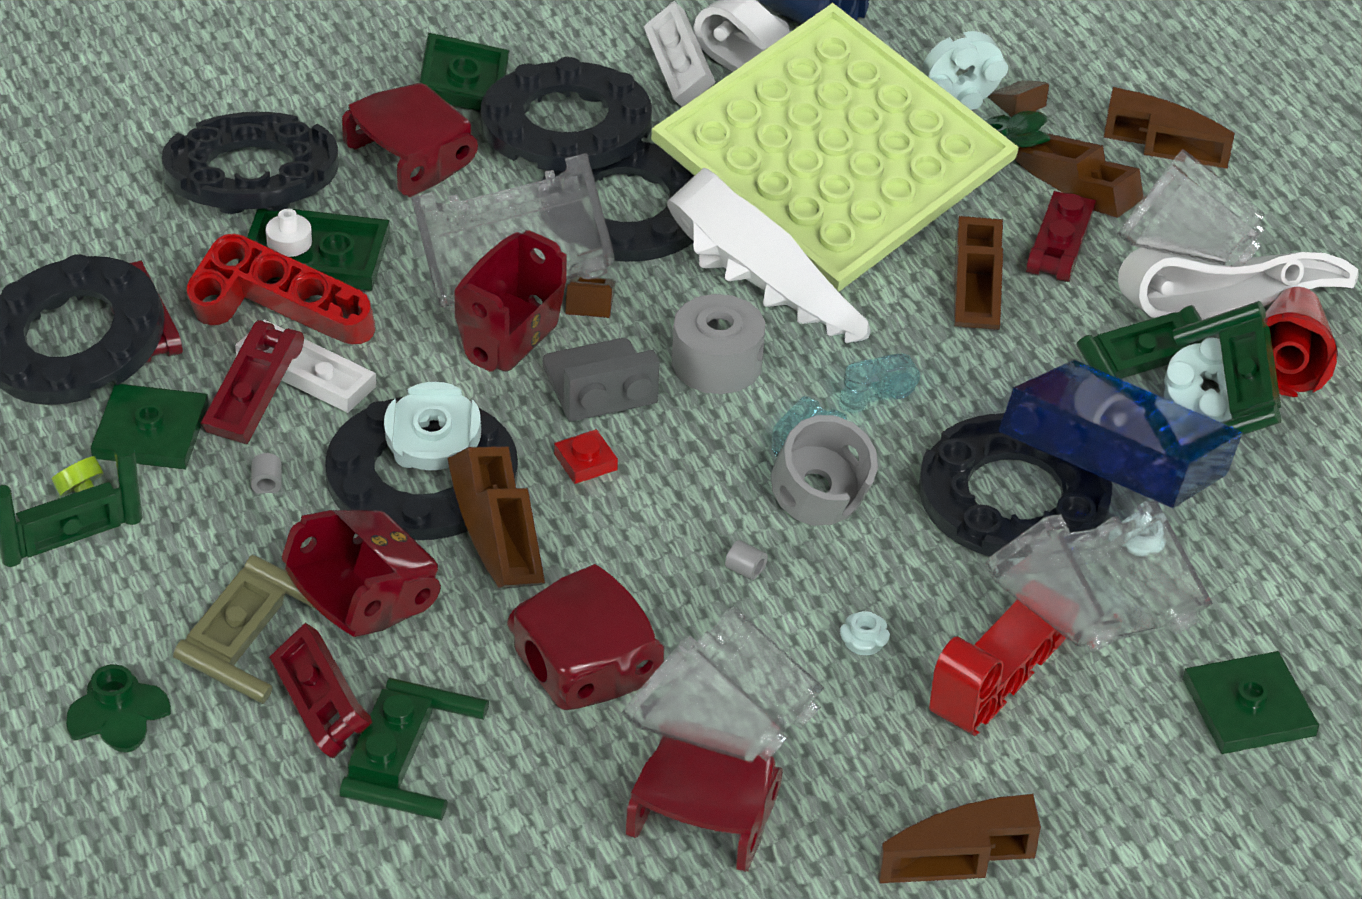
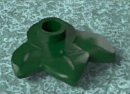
[985,111,1050,147]
[66,664,171,752]

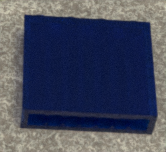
[999,360,1243,509]

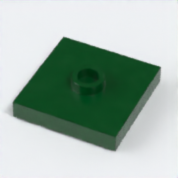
[419,32,510,111]
[91,383,209,470]
[1183,651,1319,754]

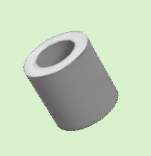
[251,453,282,494]
[725,540,768,581]

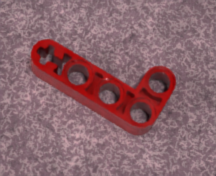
[187,233,376,345]
[929,585,1079,736]

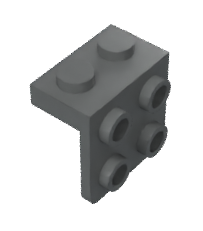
[543,338,660,422]

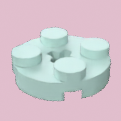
[922,31,1008,110]
[1164,338,1232,427]
[384,382,481,470]

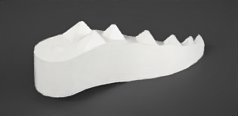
[694,0,791,72]
[667,168,871,343]
[1118,247,1359,320]

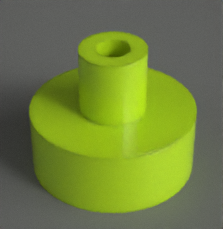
[51,456,104,496]

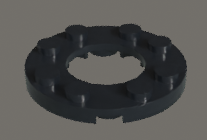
[481,57,652,171]
[162,112,339,214]
[539,140,695,262]
[0,254,165,405]
[325,397,518,540]
[919,413,1113,561]

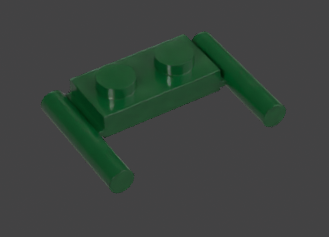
[1173,301,1281,450]
[1076,305,1213,418]
[0,443,143,567]
[340,678,489,821]

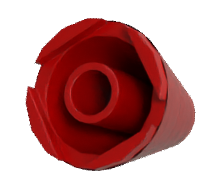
[1264,287,1338,397]

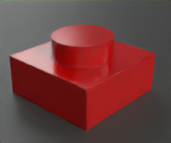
[554,429,618,484]

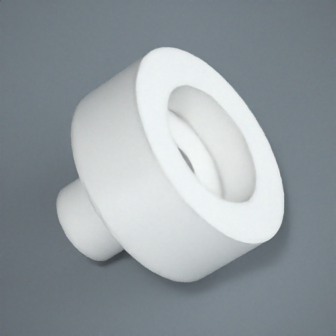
[266,209,312,257]

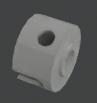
[672,294,766,394]
[771,415,878,526]

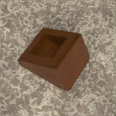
[988,80,1049,117]
[565,275,616,318]

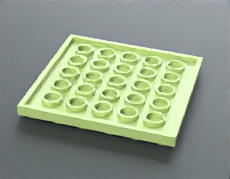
[651,3,1019,292]

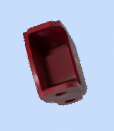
[342,83,478,198]
[455,230,567,372]
[281,510,441,637]
[507,564,664,710]
[626,726,783,872]

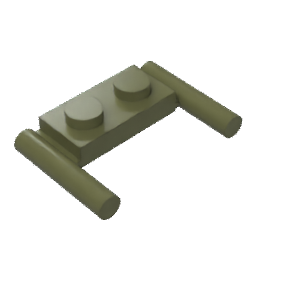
[173,554,316,704]

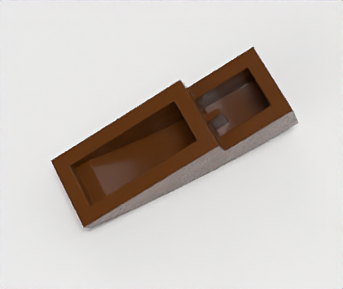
[1104,87,1235,169]
[1015,133,1144,218]
[954,216,1003,330]
[447,447,545,588]
[878,794,1041,883]

